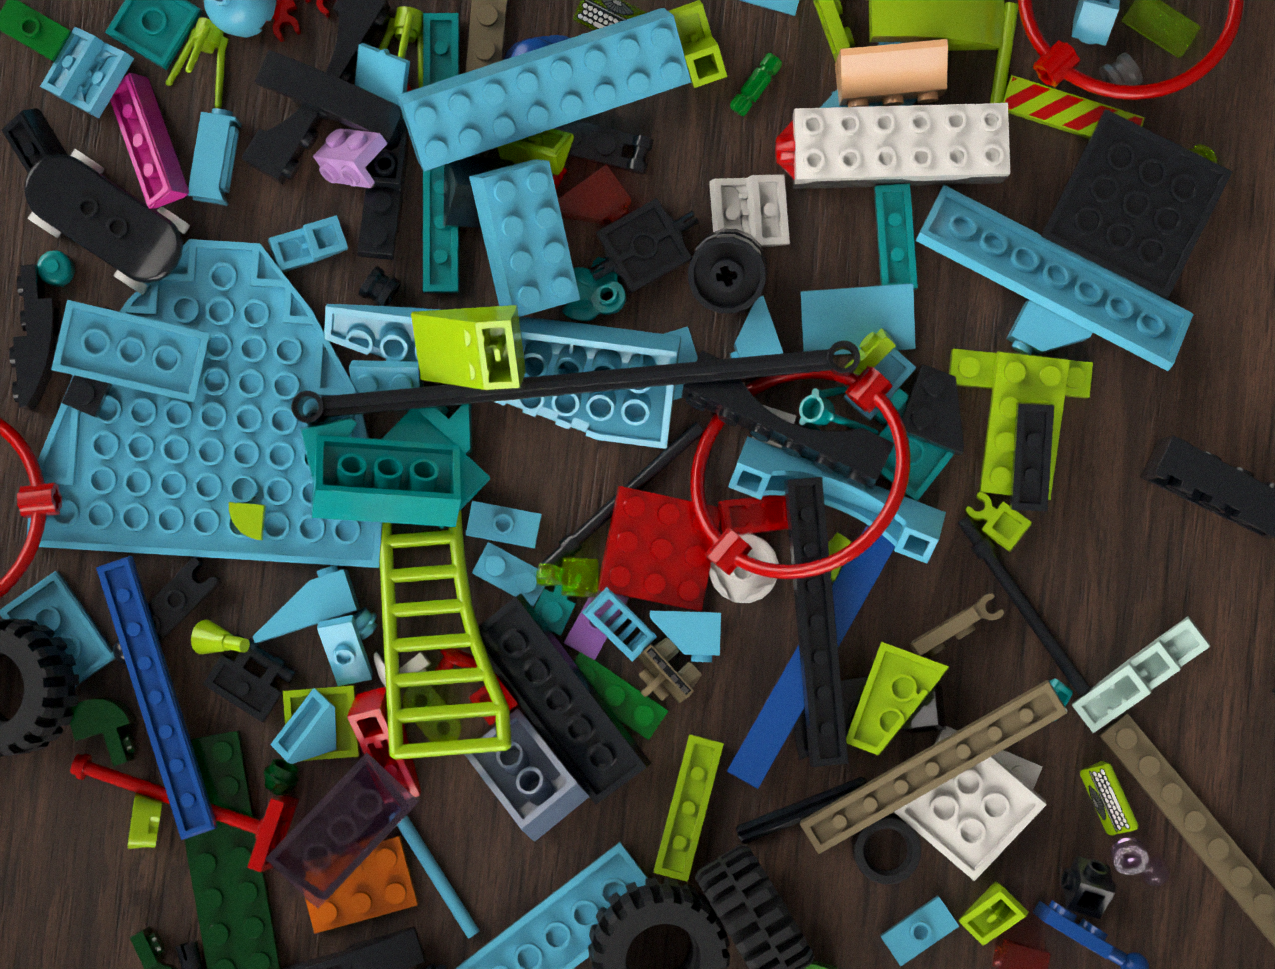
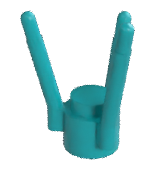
[799,387,878,435]

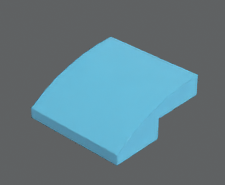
[40,27,134,118]

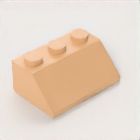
[835,39,948,107]

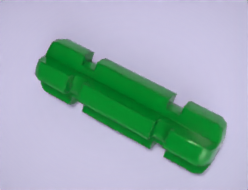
[730,53,782,116]

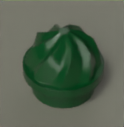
[264,759,299,795]

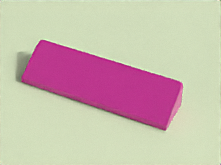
[110,72,189,209]

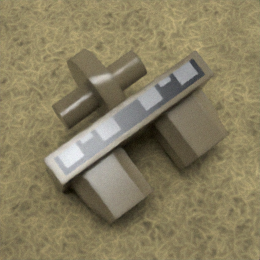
[637,638,702,703]

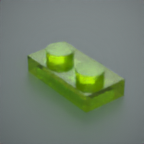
[1121,0,1201,59]

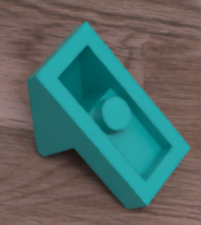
[417,404,472,456]

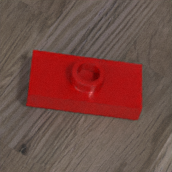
[718,495,788,535]

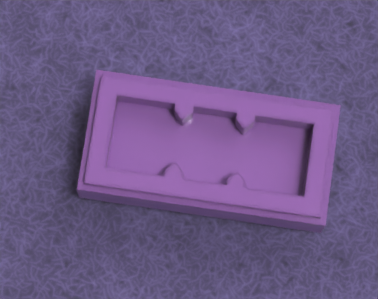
[564,582,629,660]

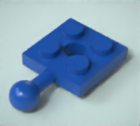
[1032,900,1149,969]

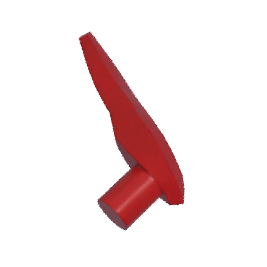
[435,648,497,676]

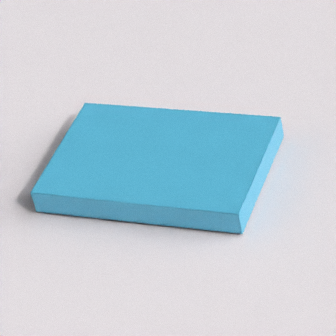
[0,571,116,687]

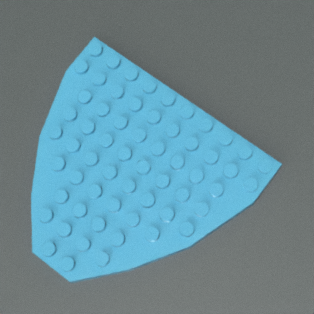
[27,239,382,568]

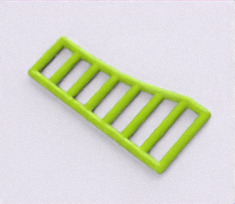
[379,510,512,759]

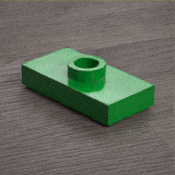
[0,0,72,62]

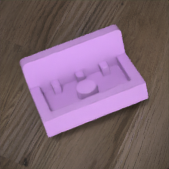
[313,128,387,188]

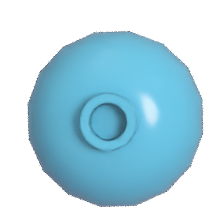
[204,0,276,38]

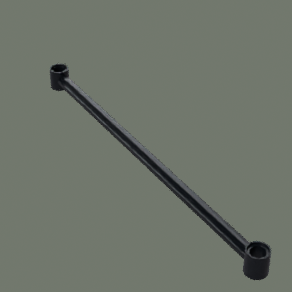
[291,341,860,425]

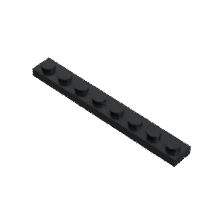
[784,477,848,767]

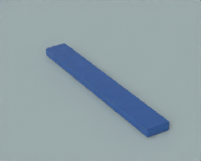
[727,525,895,790]
[96,556,218,840]

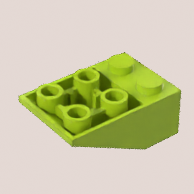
[411,305,526,390]

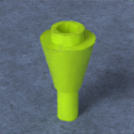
[191,619,250,654]

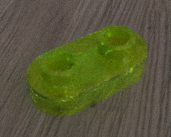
[403,685,462,742]

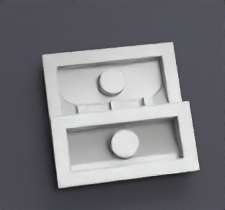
[709,174,790,247]

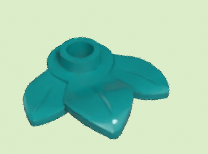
[563,257,626,321]

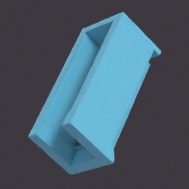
[188,108,242,206]

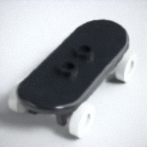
[24,149,190,295]

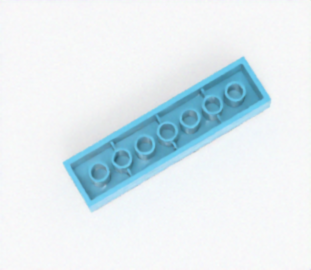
[397,8,691,171]

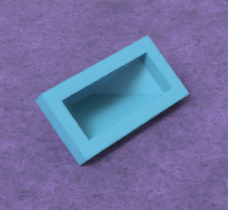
[270,688,336,764]

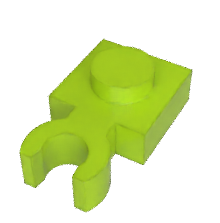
[844,328,896,375]
[966,492,1032,552]

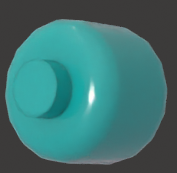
[37,250,75,287]

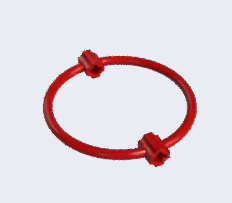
[1018,0,1244,100]
[690,366,910,579]
[0,418,62,599]

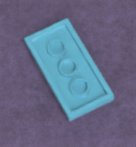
[51,300,210,402]

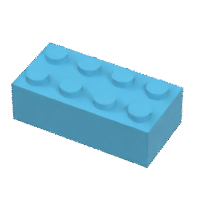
[469,159,580,317]

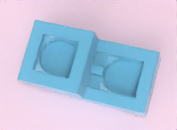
[268,215,348,272]

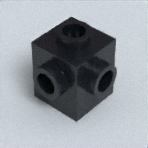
[1061,856,1116,919]

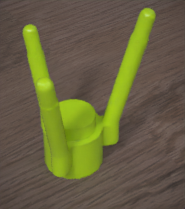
[378,6,423,88]
[166,18,229,109]

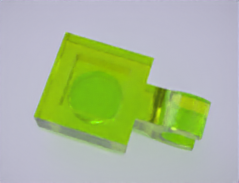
[536,558,598,597]

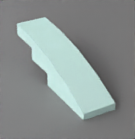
[1072,616,1210,733]

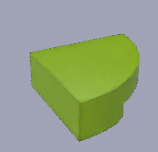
[229,502,266,541]

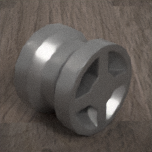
[1099,53,1143,85]

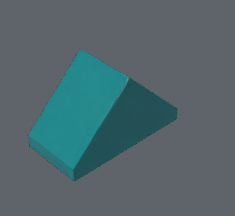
[300,417,357,479]

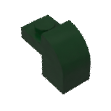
[69,697,137,766]

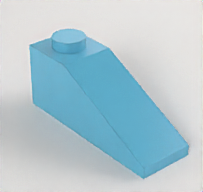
[253,565,361,643]

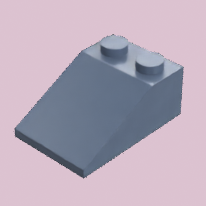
[464,708,589,842]

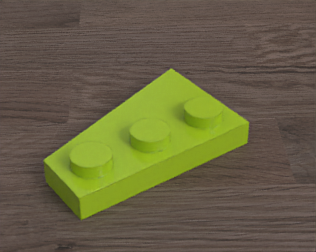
[846,642,950,755]

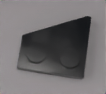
[901,364,964,456]

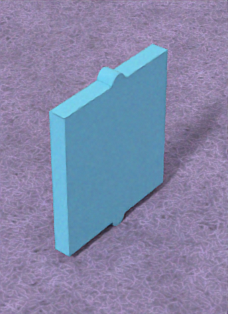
[355,43,410,119]

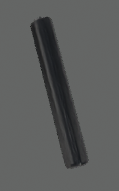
[736,777,867,844]

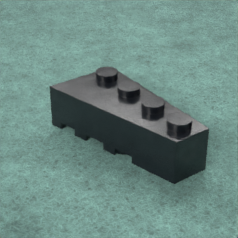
[1140,435,1275,539]

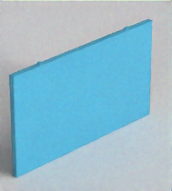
[800,283,916,355]

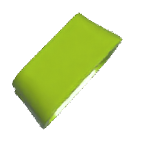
[127,793,162,849]

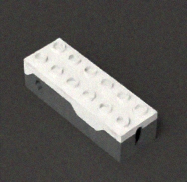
[775,103,1010,189]

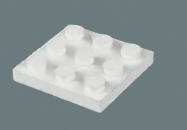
[894,756,1047,881]

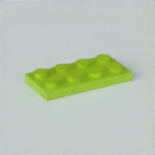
[979,351,1070,500]

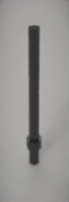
[540,421,704,574]
[957,515,1091,696]

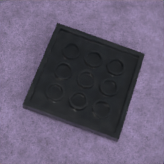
[1041,109,1233,299]

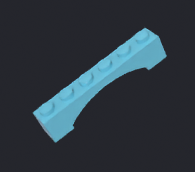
[728,436,946,564]

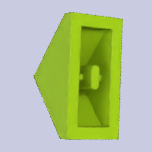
[958,881,1029,946]

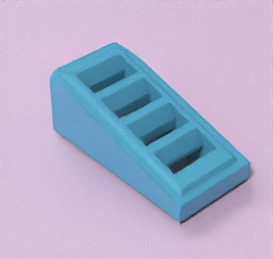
[582,587,657,662]

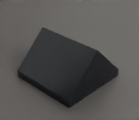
[443,157,515,228]

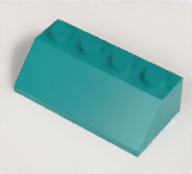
[312,435,461,527]

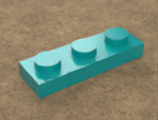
[874,183,918,290]

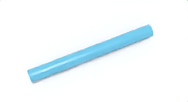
[392,811,480,939]

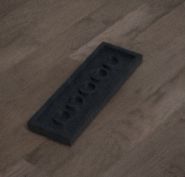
[478,593,651,805]

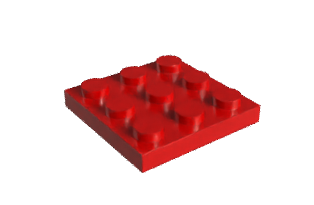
[597,486,720,611]

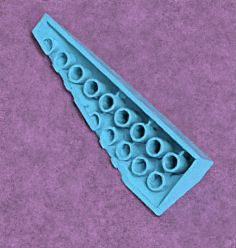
[324,304,681,449]

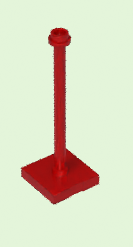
[70,753,299,872]

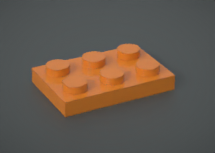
[296,835,419,934]

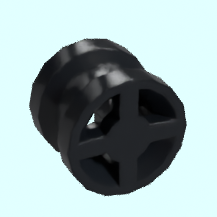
[359,266,402,306]

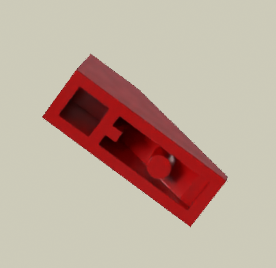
[347,687,421,803]

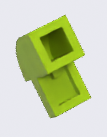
[669,0,727,88]

